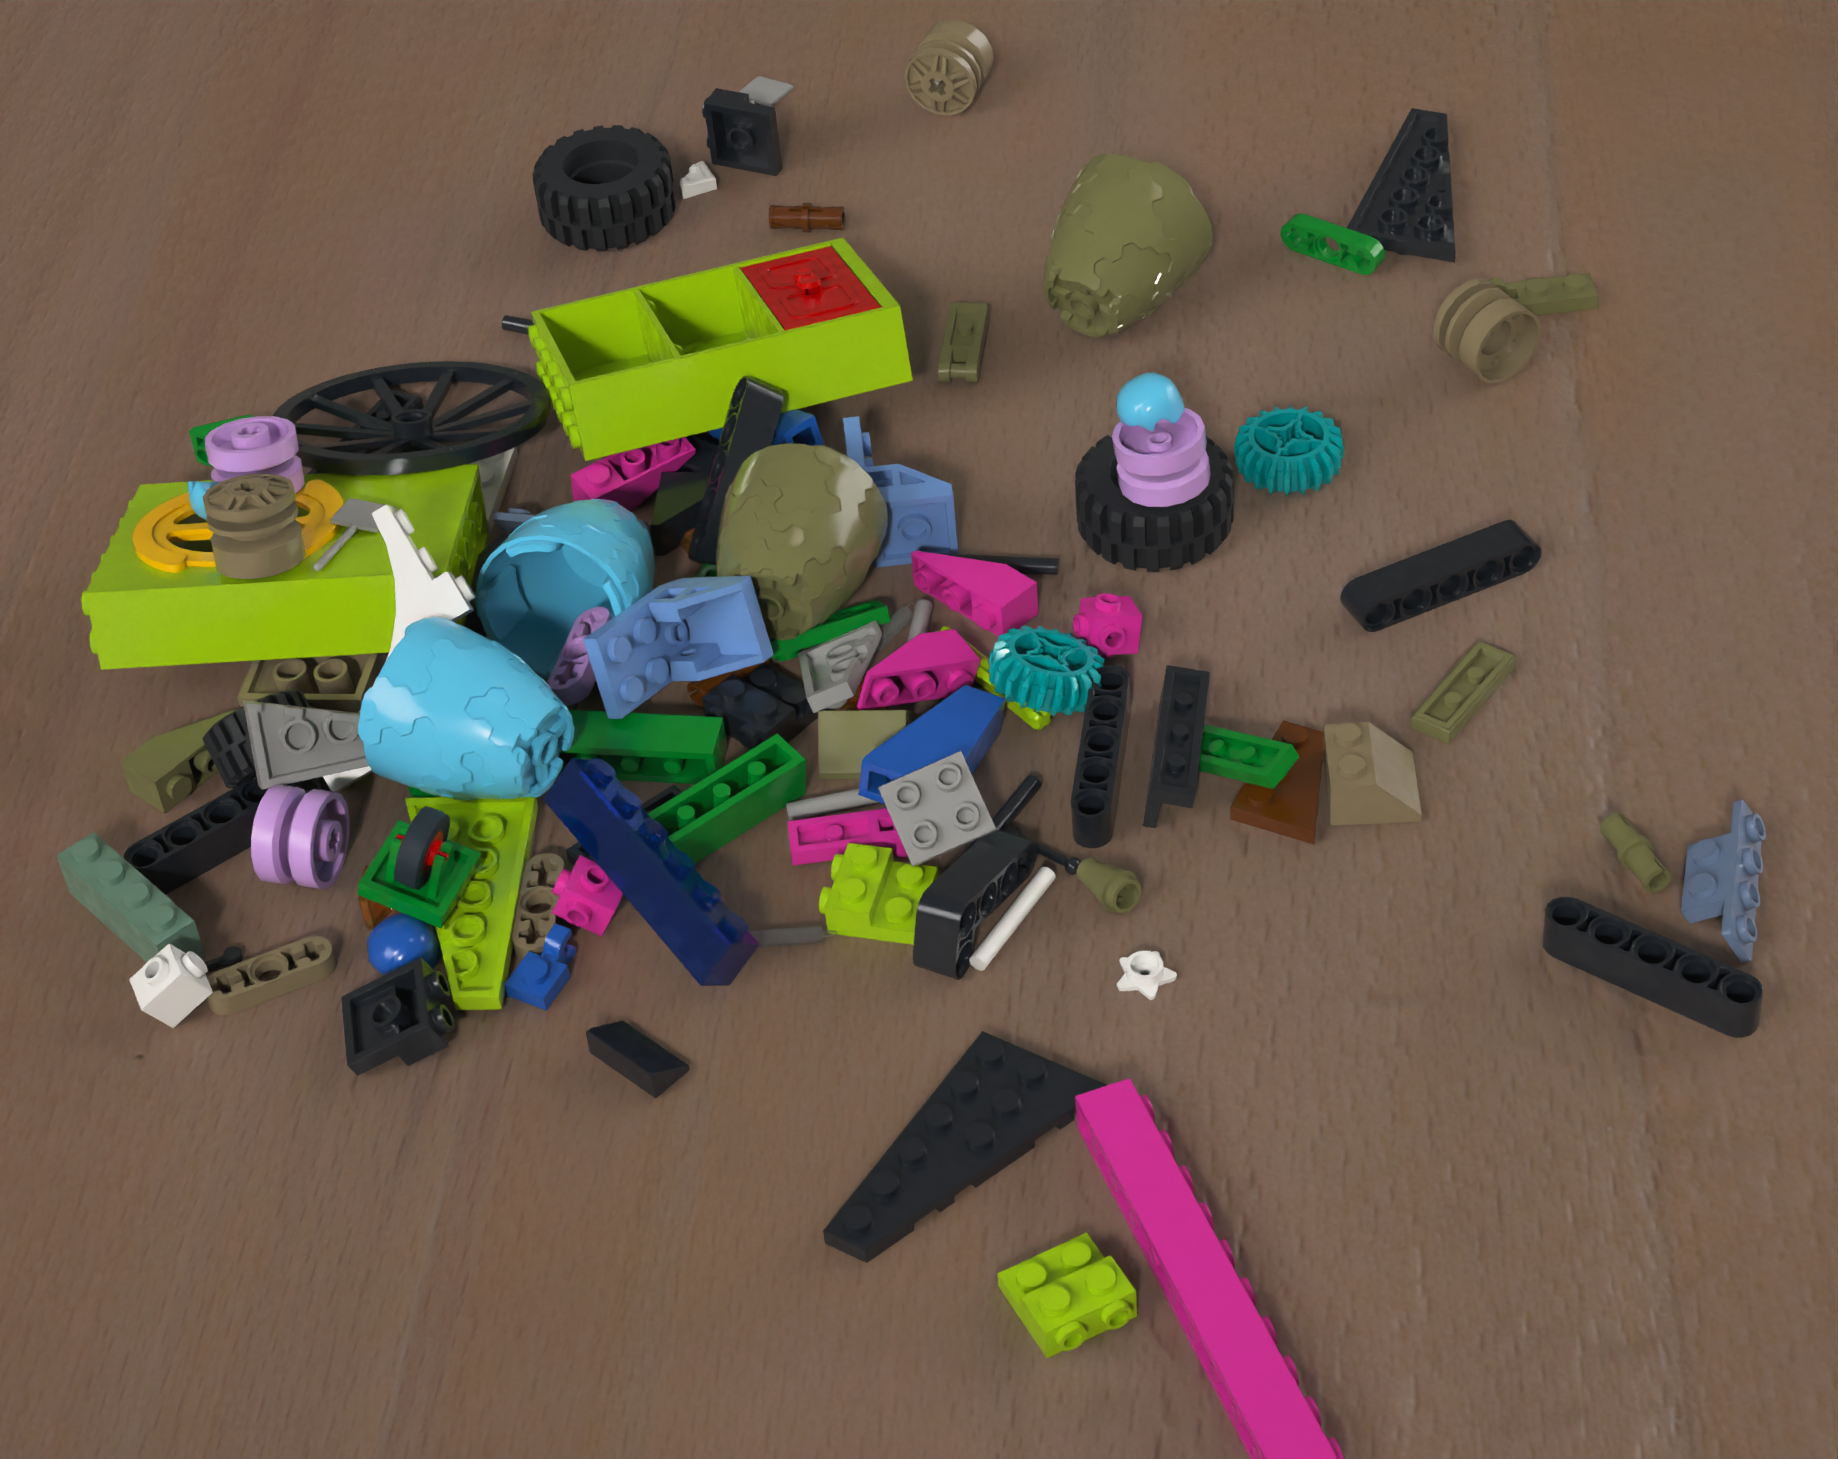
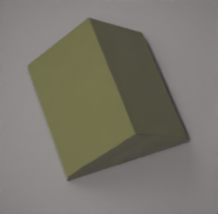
[818,710,913,780]

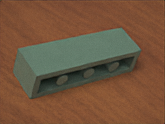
[56,832,206,963]

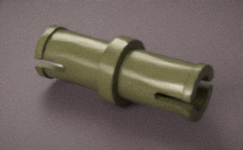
[1600,813,1671,893]

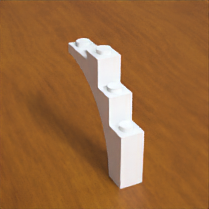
[323,504,475,792]

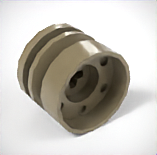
[904,20,994,116]
[1433,278,1541,384]
[203,474,306,579]

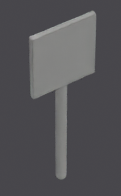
[739,76,794,107]
[314,498,397,571]

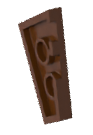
[1230,720,1323,845]

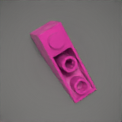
[571,437,696,512]
[911,551,1039,637]
[857,629,980,710]

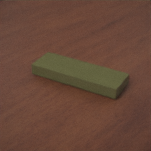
[1410,641,1517,744]

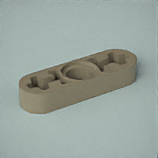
[512,853,566,961]
[206,936,337,1015]

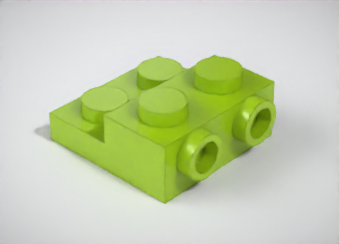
[819,843,939,945]
[997,1232,1137,1358]

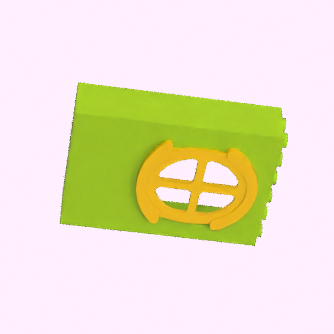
[81,464,489,670]

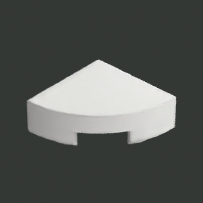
[680,161,717,199]

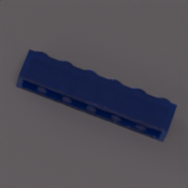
[543,758,760,986]

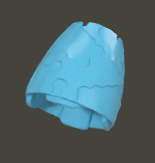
[474,499,655,679]
[358,617,575,800]

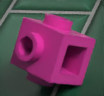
[1073,593,1143,659]
[551,855,629,936]

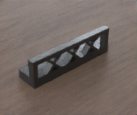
[1143,665,1210,828]

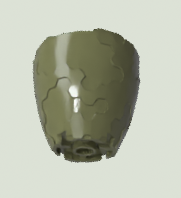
[1043,153,1214,338]
[716,443,888,640]

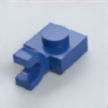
[504,924,577,1011]

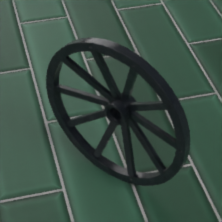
[273,361,550,475]

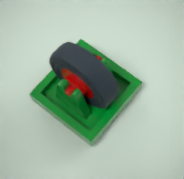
[357,806,481,928]

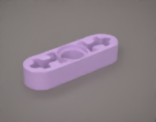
[548,607,612,706]

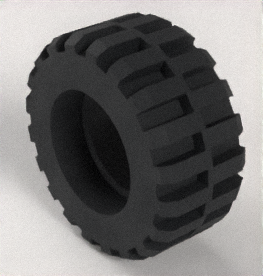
[532,125,677,252]
[1075,435,1234,572]

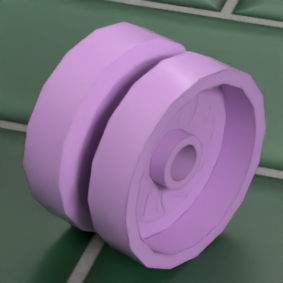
[1112,408,1211,507]
[205,416,305,493]
[251,785,350,890]

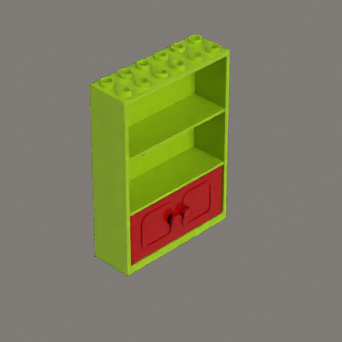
[527,237,913,461]

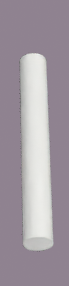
[969,867,1056,971]

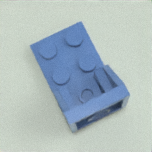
[843,416,958,568]
[583,576,774,719]

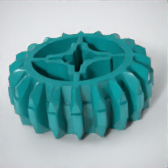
[1234,405,1344,496]
[988,625,1104,716]

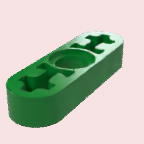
[1280,213,1385,275]

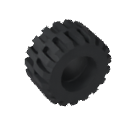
[203,690,310,788]

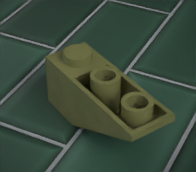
[120,708,239,813]

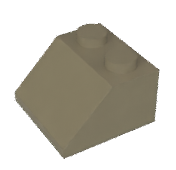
[1323,722,1422,826]

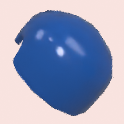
[367,913,442,975]

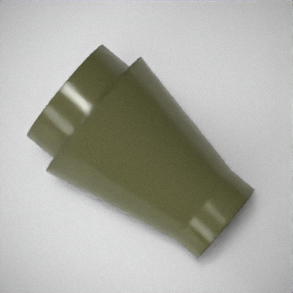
[1076,857,1142,914]

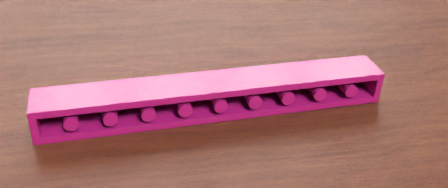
[1075,1078,1344,1459]

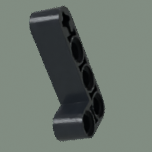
[913,830,1038,980]

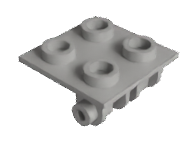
[878,751,997,867]

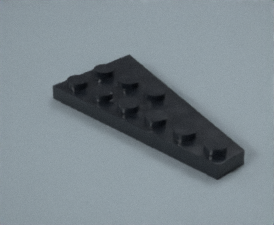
[1347,108,1456,263]
[823,1031,1107,1263]

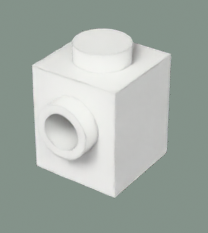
[129,944,213,1028]

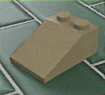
[237,653,387,713]

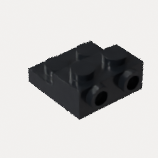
[702,88,782,176]
[702,663,824,750]
[341,958,455,1076]

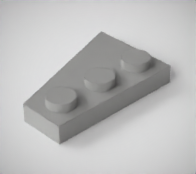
[798,620,883,713]
[243,700,369,790]

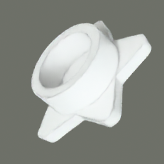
[1117,951,1177,1000]

